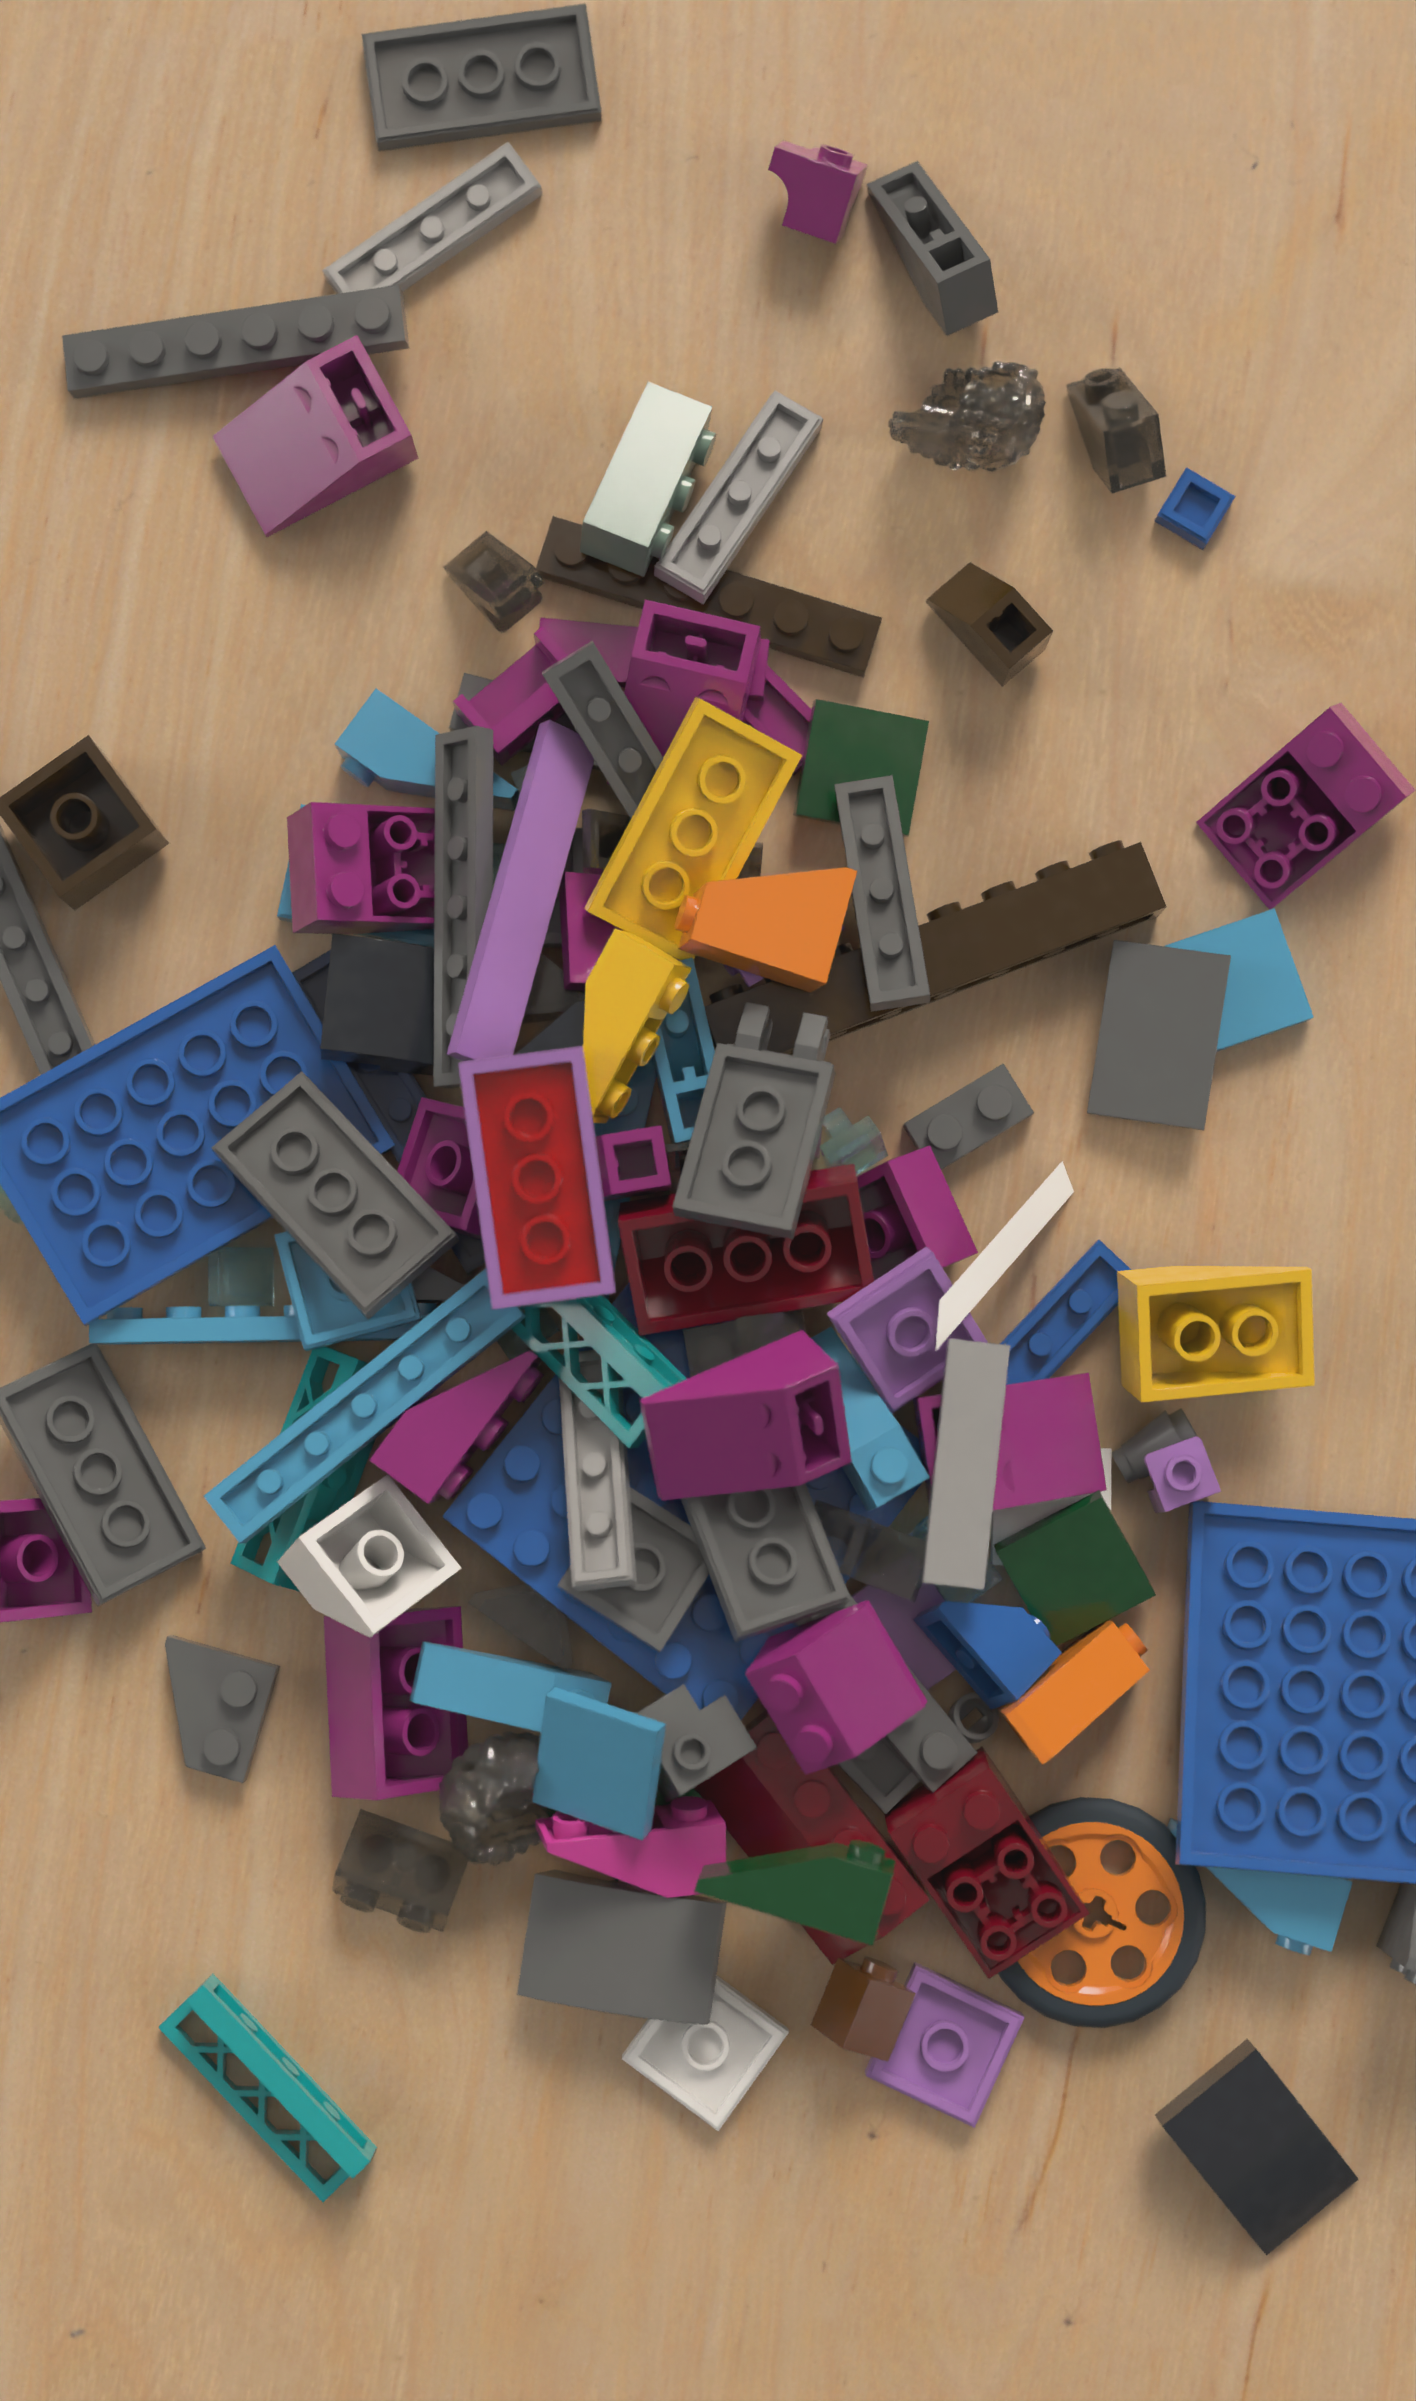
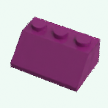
[324,1606,470,1800]

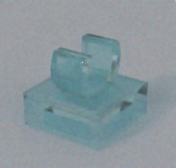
[819,1107,888,1176]

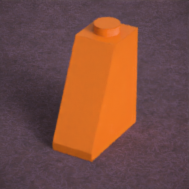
[675,867,857,993]
[997,1620,1150,1765]

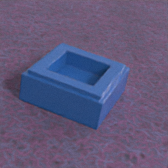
[1154,467,1236,550]

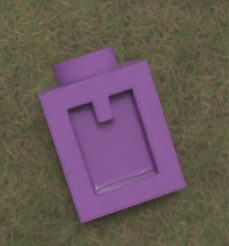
[1144,1437,1221,1513]

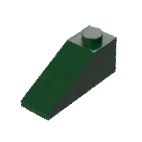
[694,1840,895,1946]

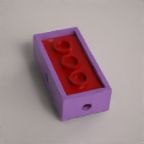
[458,1046,615,1309]

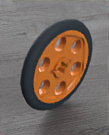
[998,1797,1206,2028]

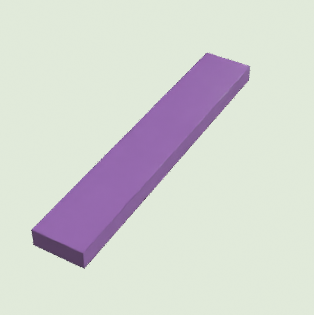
[447,720,594,1061]

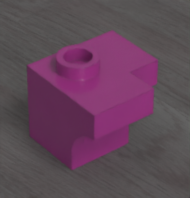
[768,140,868,244]

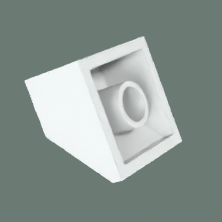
[277,1474,461,1637]

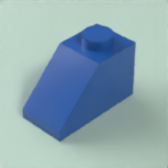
[913,1601,1062,1710]

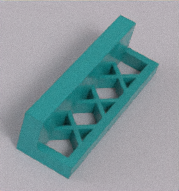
[512,1295,687,1449]
[230,1346,376,1592]
[158,1974,377,2202]

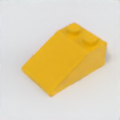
[1117,1266,1315,1403]

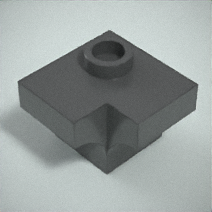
[636,1684,757,1802]

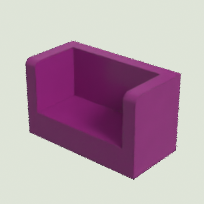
[453,626,568,766]

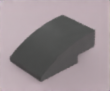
[517,1870,727,2025]

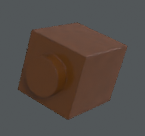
[811,1956,916,2062]

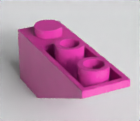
[535,1796,726,1898]

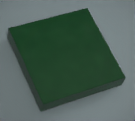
[793,699,929,837]
[994,1490,1156,1646]

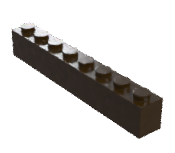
[705,840,1167,1055]

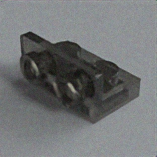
[332,1809,473,1933]

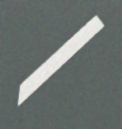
[936,1161,1074,1350]

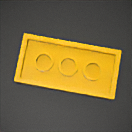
[584,697,802,960]

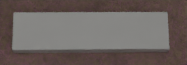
[322,142,542,294]
[654,390,823,604]
[921,1339,1010,1590]
[559,1350,637,1592]

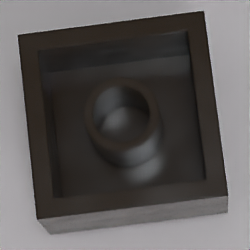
[0,735,169,910]

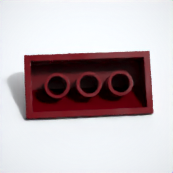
[618,1164,874,1336]
[694,1710,930,1965]

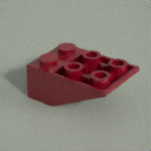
[884,1747,1090,1979]

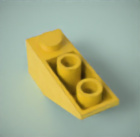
[583,929,692,1124]

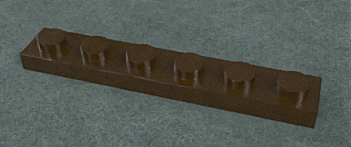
[535,516,882,678]

